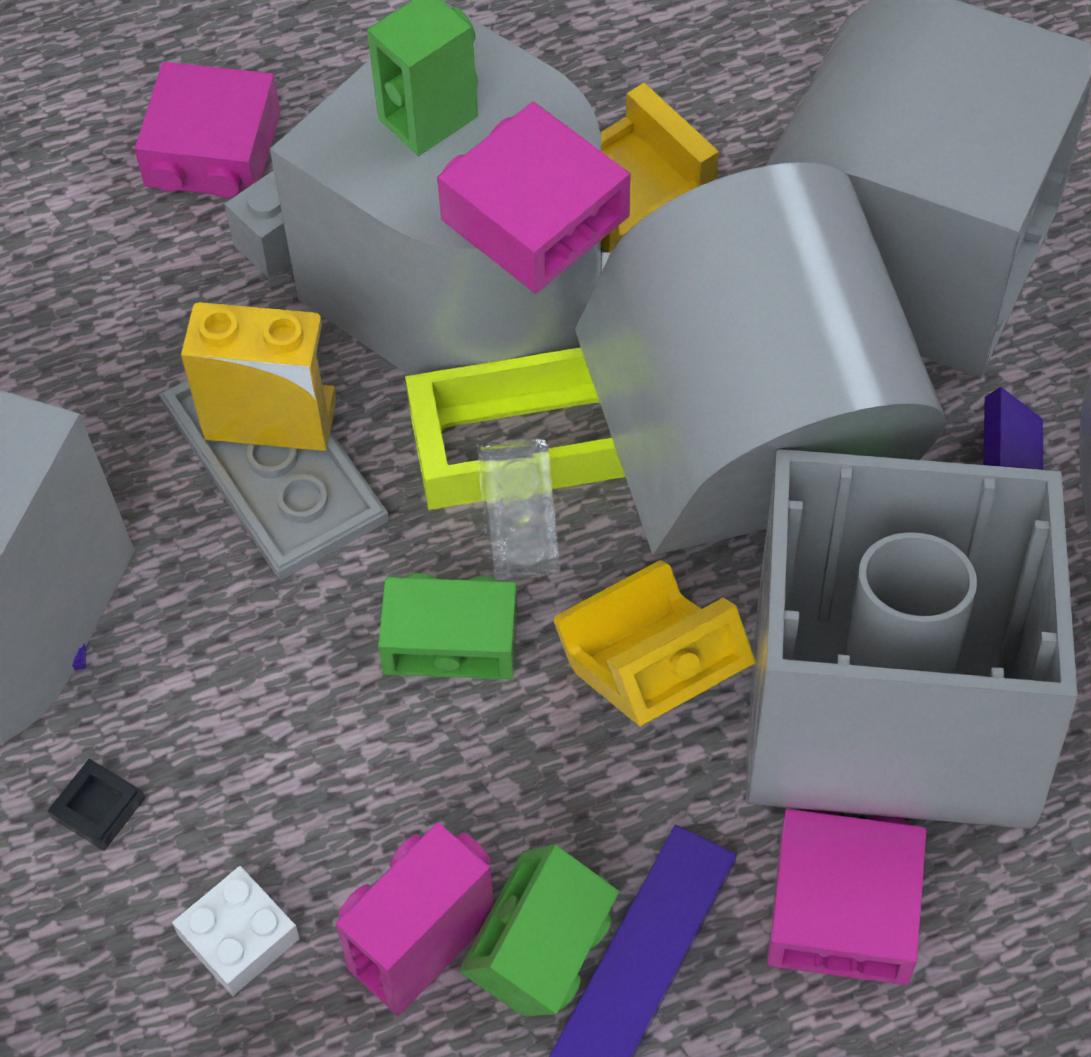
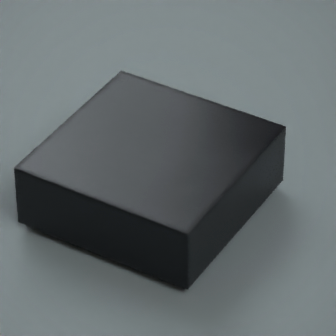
[47,758,145,851]

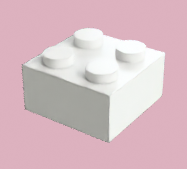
[172,866,300,996]

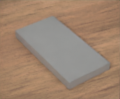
[159,380,389,581]

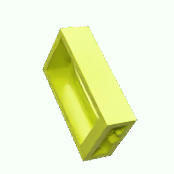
[405,347,625,510]

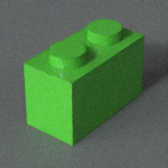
[367,0,479,156]
[378,573,518,680]
[458,844,620,1017]

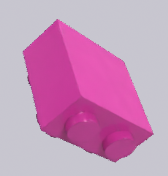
[134,61,281,198]
[437,101,631,294]
[767,809,927,986]
[335,822,494,1016]

